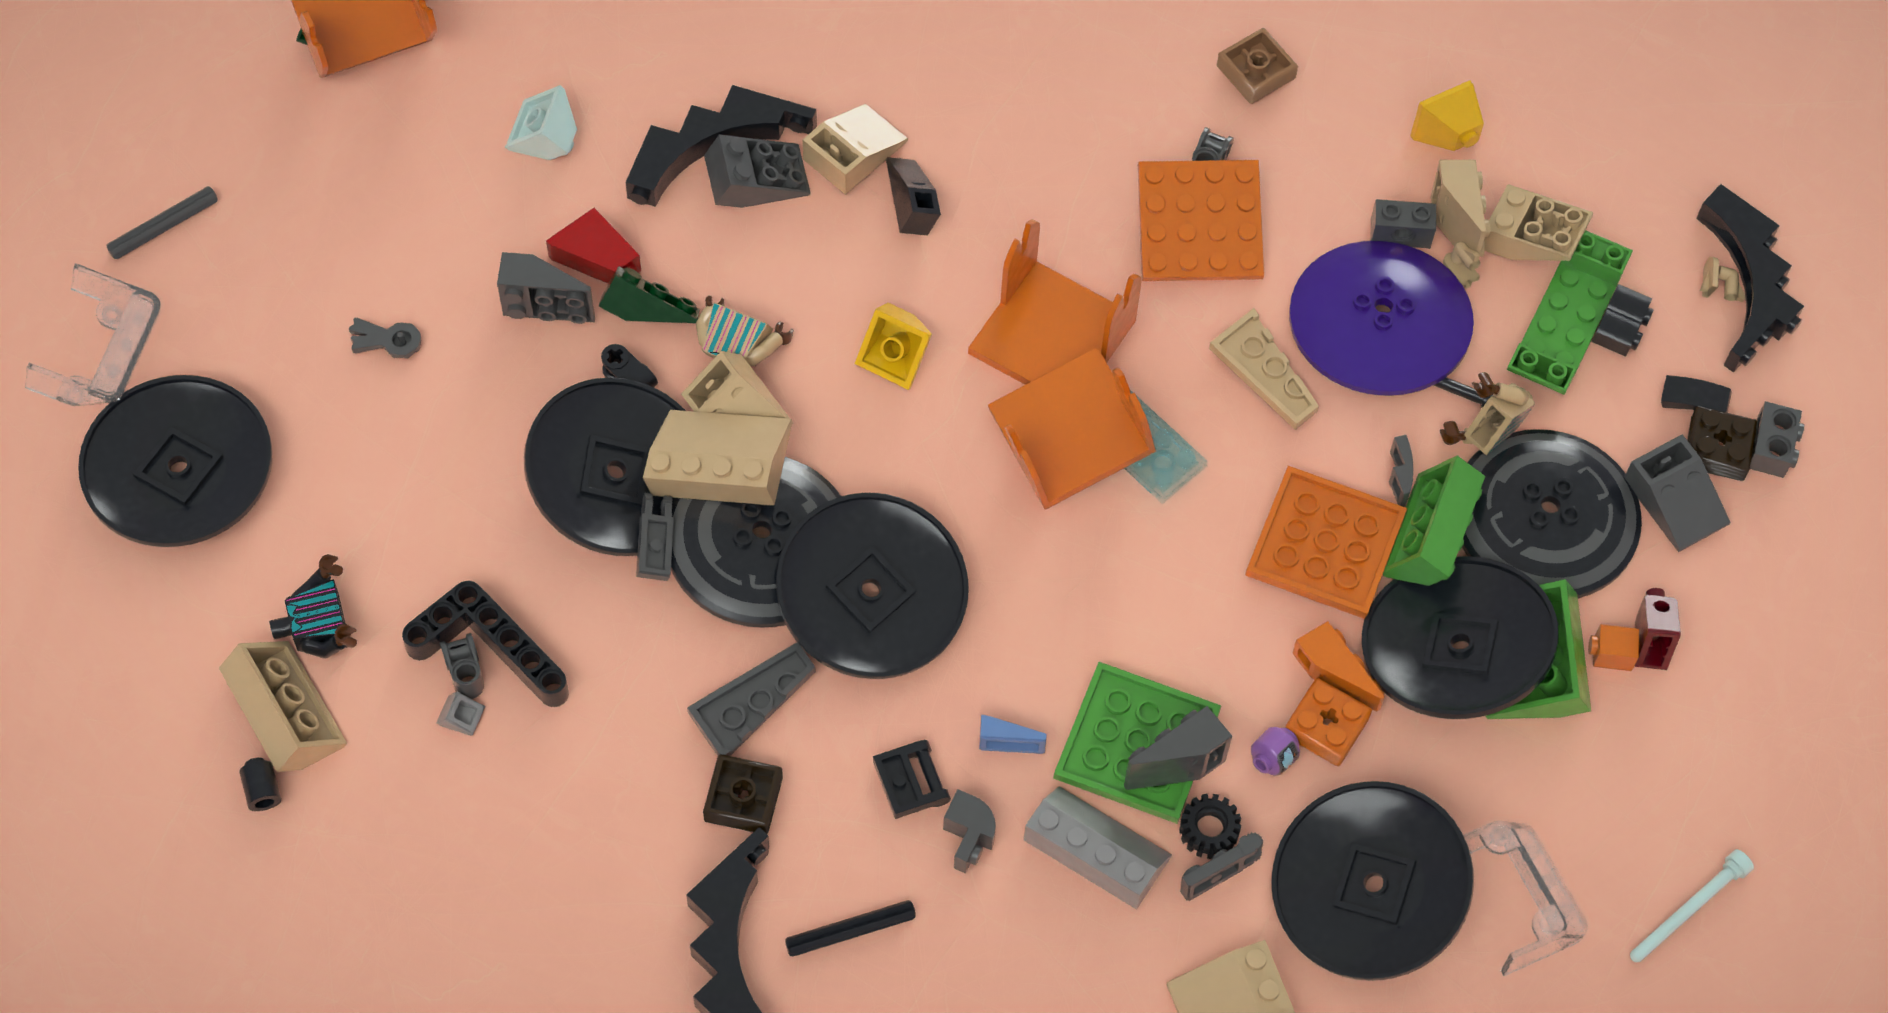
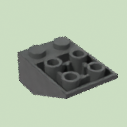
[704,135,811,208]
[497,252,595,324]
[1624,434,1731,552]
[1124,706,1232,790]

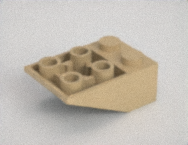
[802,104,908,195]
[1430,160,1490,257]
[1484,184,1593,261]
[681,351,793,424]

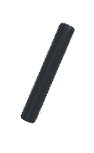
[785,900,916,957]

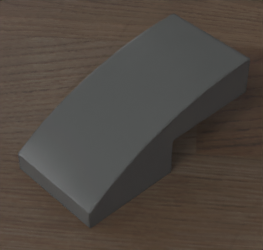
[1389,435,1413,507]

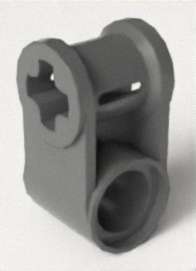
[1192,127,1234,161]
[440,633,484,699]

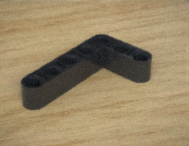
[402,581,569,707]

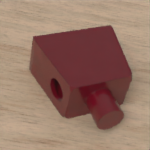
[1635,588,1681,670]

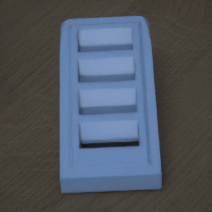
[979,715,1046,754]

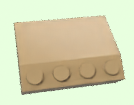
[643,410,793,506]
[1166,940,1295,1013]

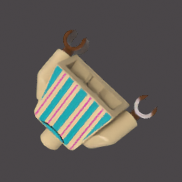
[696,296,794,366]
[1440,372,1535,456]

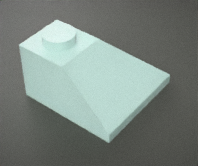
[505,85,577,160]

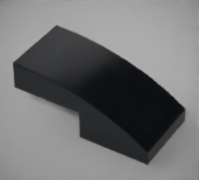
[1661,375,1732,413]

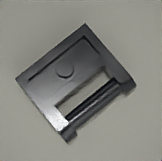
[873,740,951,819]

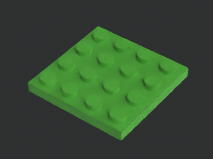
[1053,662,1221,824]

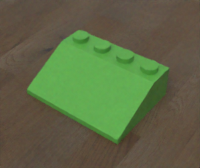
[1485,579,1591,719]

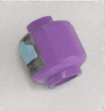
[1251,727,1300,776]

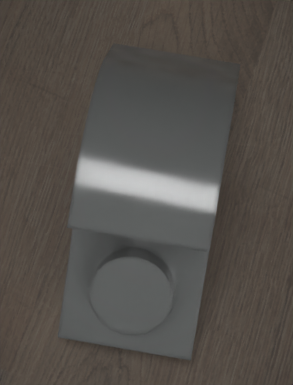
[943,789,996,874]

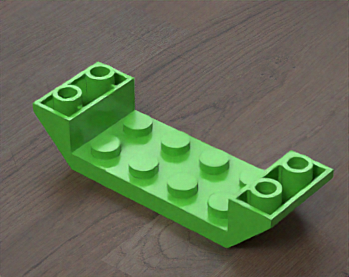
[1507,230,1633,395]

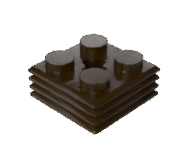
[1687,406,1757,481]
[703,754,783,834]

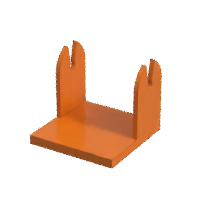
[291,0,437,78]
[968,219,1142,385]
[988,347,1156,510]

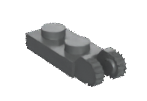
[636,493,674,581]
[1180,832,1263,901]

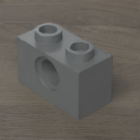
[1370,199,1436,249]

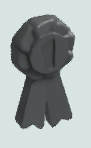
[349,318,421,359]

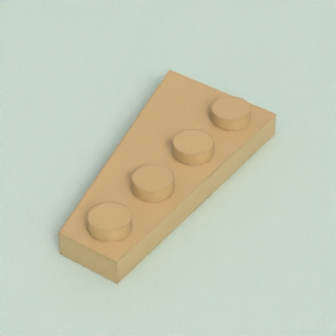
[1209,308,1319,430]

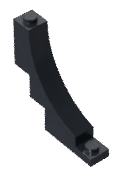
[625,85,817,207]
[686,827,769,1013]

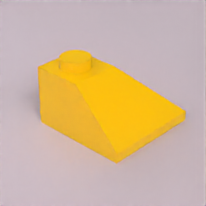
[1410,80,1484,151]
[854,302,932,390]

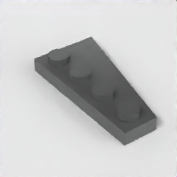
[687,642,816,756]

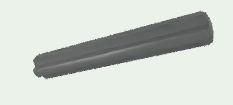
[106,186,218,259]

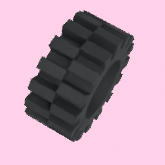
[1179,794,1241,859]

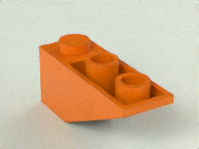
[1292,621,1385,712]

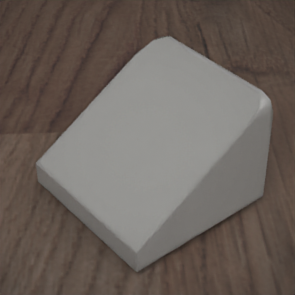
[437,691,485,736]

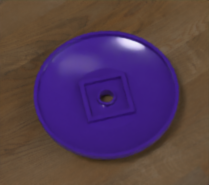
[1289,241,1474,396]

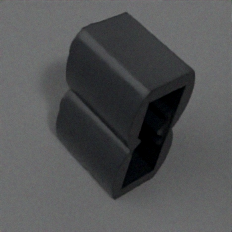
[1592,284,1654,357]

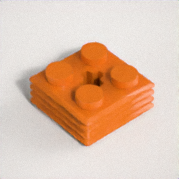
[1285,678,1372,766]

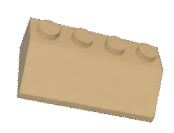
[219,641,347,772]

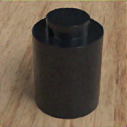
[239,758,281,811]

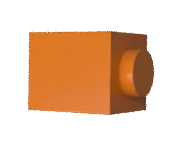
[1588,624,1639,671]

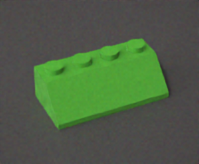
[1383,455,1485,586]

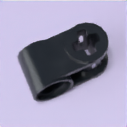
[601,344,658,387]

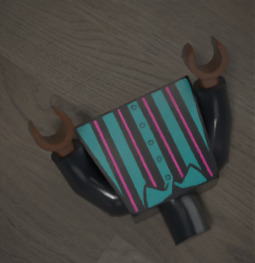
[269,554,357,659]

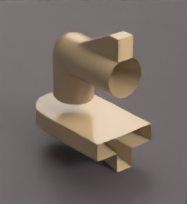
[1443,242,1481,289]
[1700,257,1745,302]

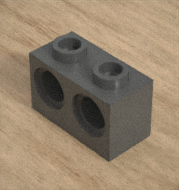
[1750,401,1805,478]

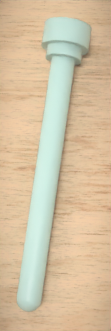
[1630,849,1754,962]

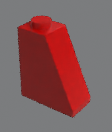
[546,207,641,284]

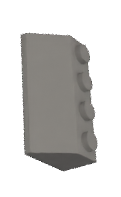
[1024,786,1172,909]

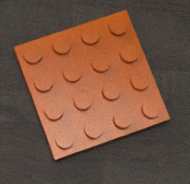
[1137,160,1264,281]
[1245,466,1407,619]

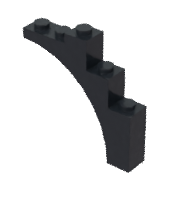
[1696,184,1804,372]

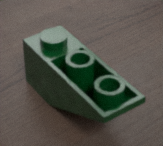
[599,266,700,323]

